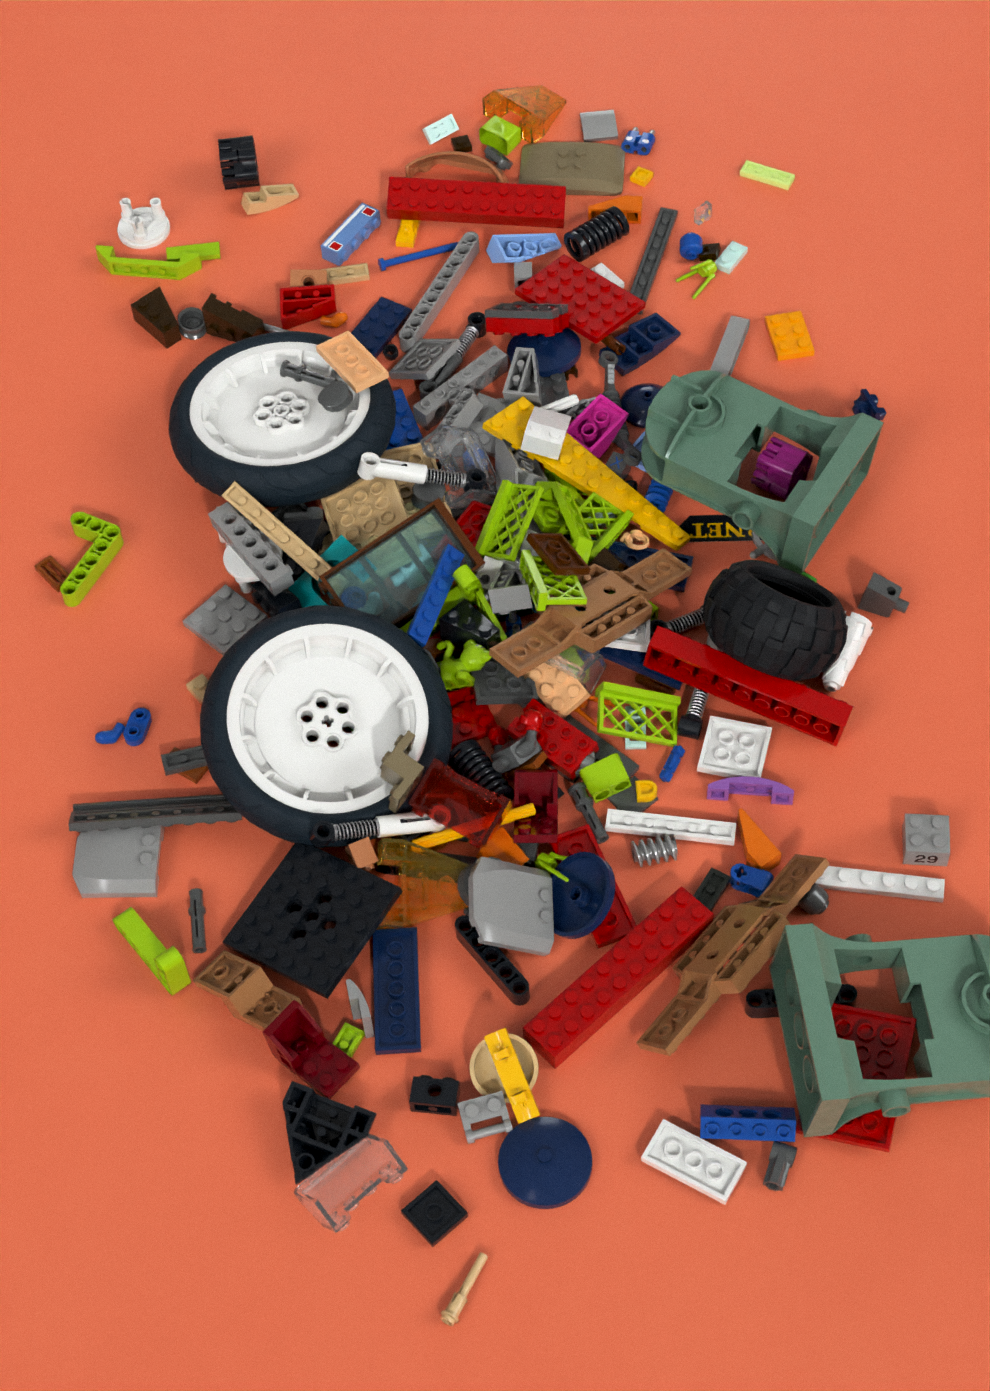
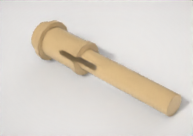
[440,1252,488,1326]

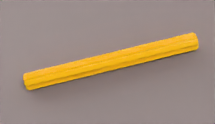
[411,803,536,852]

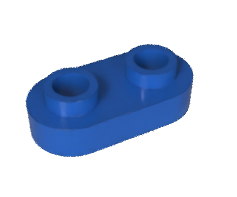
[123,708,152,746]

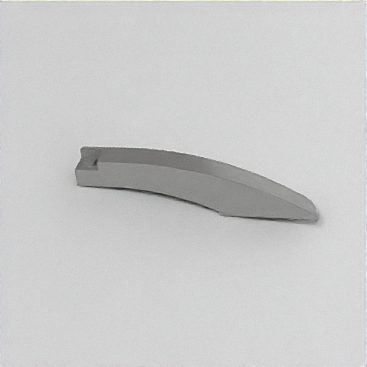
[495,437,548,575]

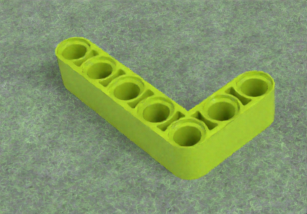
[60,512,124,607]
[399,564,485,637]
[112,907,191,996]

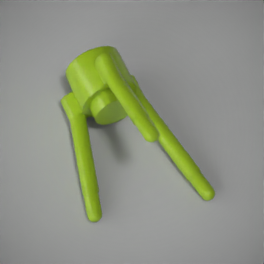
[676,259,717,299]
[535,852,569,882]

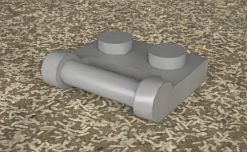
[457,1091,513,1144]

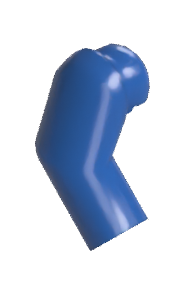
[95,723,125,744]

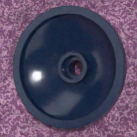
[620,383,663,428]

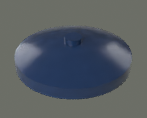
[507,328,581,377]
[550,852,615,939]
[498,1117,592,1209]

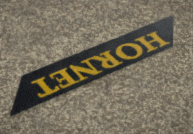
[679,515,762,542]

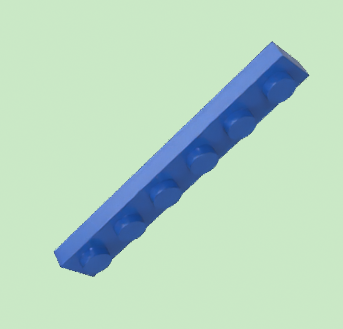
[407,544,464,648]

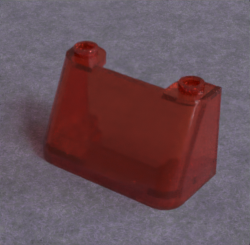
[408,758,513,849]

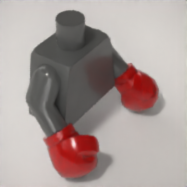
[488,709,543,773]

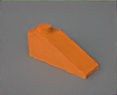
[588,195,643,224]
[737,808,782,872]

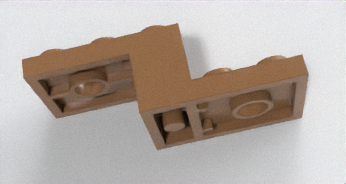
[193,950,303,1031]

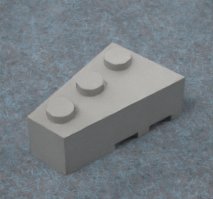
[502,347,542,407]
[488,568,533,615]

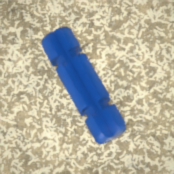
[659,745,685,782]

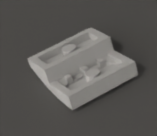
[580,110,618,142]
[346,979,375,1038]

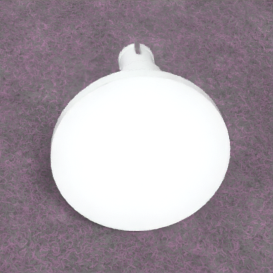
[117,198,170,249]
[223,531,283,594]

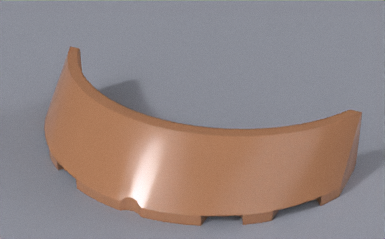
[405,151,509,183]

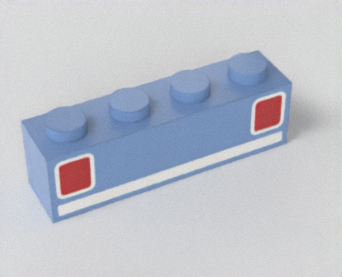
[321,203,381,266]

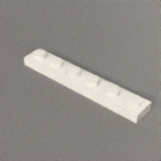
[605,809,736,846]
[815,866,945,903]

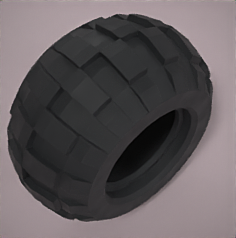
[702,560,848,681]

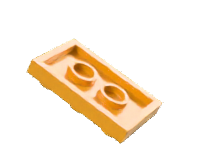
[765,311,815,361]

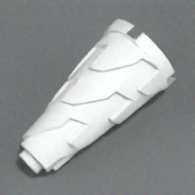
[822,611,874,692]

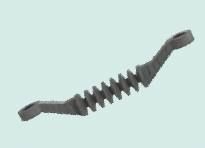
[598,351,642,466]

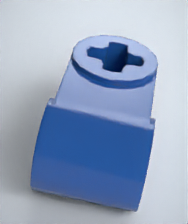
[730,863,774,898]

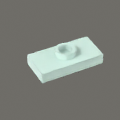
[422,114,459,145]

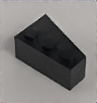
[282,518,330,582]
[251,581,302,618]
[439,599,500,651]

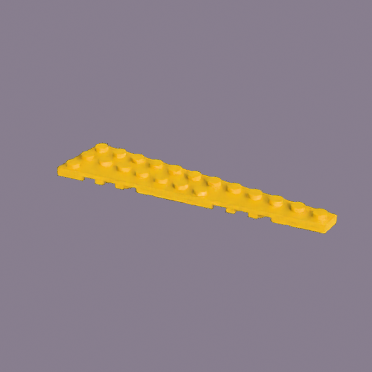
[482,396,691,551]

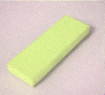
[740,160,795,190]

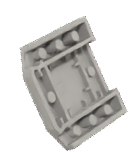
[72,825,165,898]
[468,857,554,956]

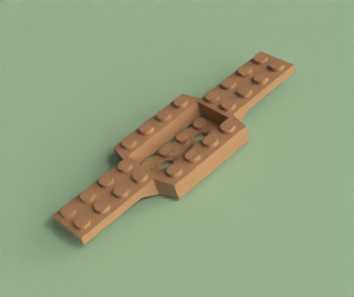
[489,548,692,678]
[636,854,830,1056]

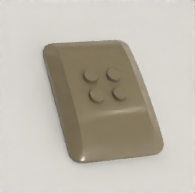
[519,142,625,196]

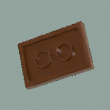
[526,533,591,576]

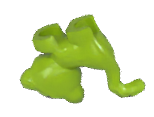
[437,639,491,689]

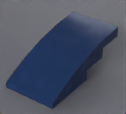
[599,313,681,376]

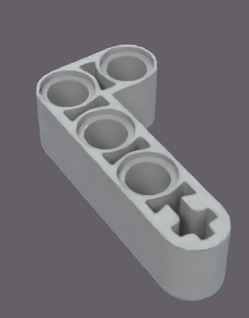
[428,387,483,458]

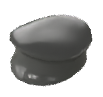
[178,307,206,340]
[318,381,353,412]
[411,481,446,509]

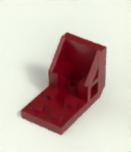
[513,769,558,843]
[263,1000,360,1099]

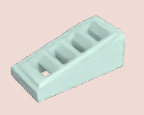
[625,706,646,750]

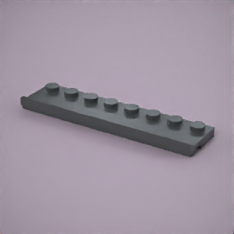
[68,794,242,832]

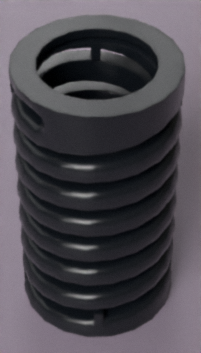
[564,206,630,262]
[447,739,514,815]

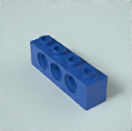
[700,1104,796,1142]

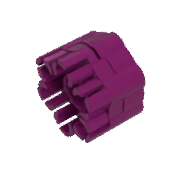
[751,437,813,500]

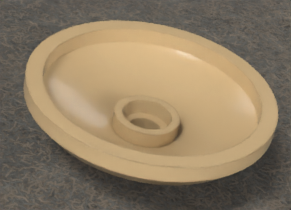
[469,1033,539,1103]

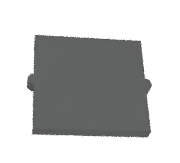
[607,776,658,812]

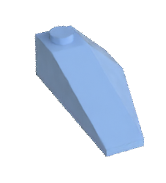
[486,233,562,263]

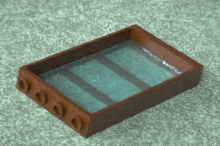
[318,498,485,626]

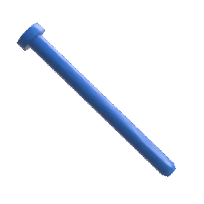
[378,242,459,271]

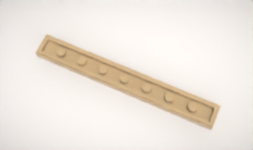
[221,481,351,597]

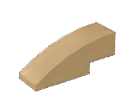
[241,184,299,215]

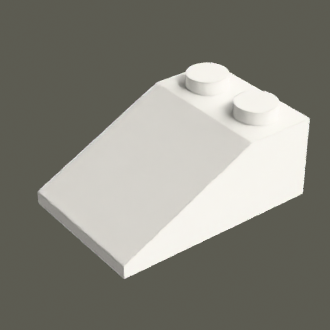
[520,406,572,460]

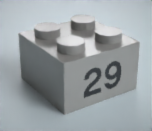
[902,813,950,866]

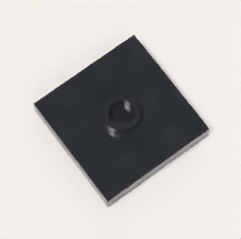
[401,1180,468,1247]

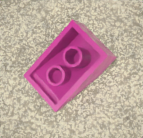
[567,393,629,459]

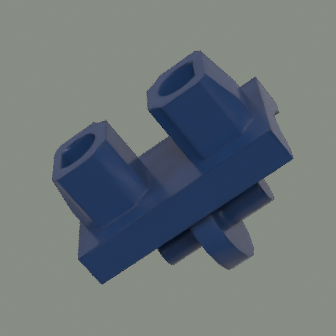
[852,389,886,420]

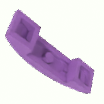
[707,776,794,805]

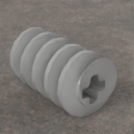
[630,834,678,867]

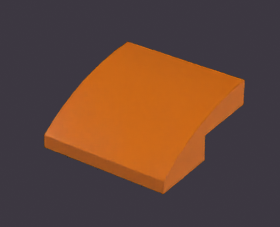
[476,826,529,865]

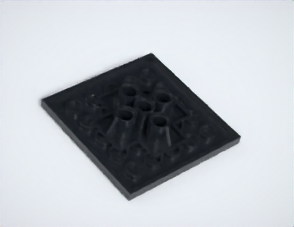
[223,843,403,999]

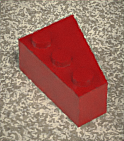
[280,284,337,330]

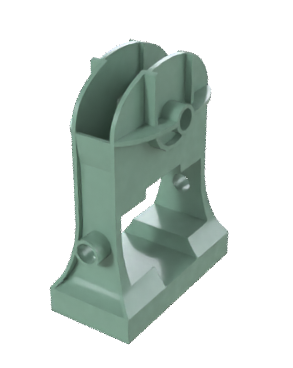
[641,370,884,575]
[769,923,990,1137]

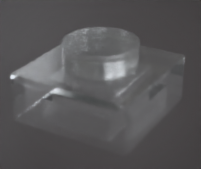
[694,201,712,225]

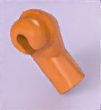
[320,312,348,328]

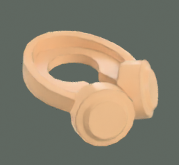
[620,530,649,550]

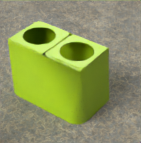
[479,115,521,156]
[579,753,632,804]

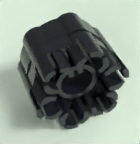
[218,135,260,190]

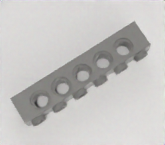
[413,345,508,431]
[208,502,294,596]

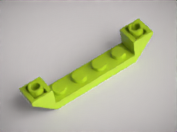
[95,245,202,280]
[535,481,593,564]

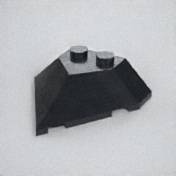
[282,1081,377,1185]

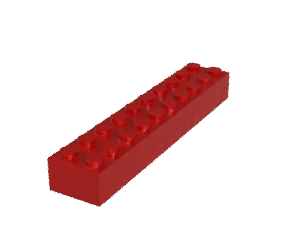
[387,177,566,228]
[643,626,854,746]
[523,886,714,1069]

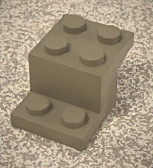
[380,730,424,814]

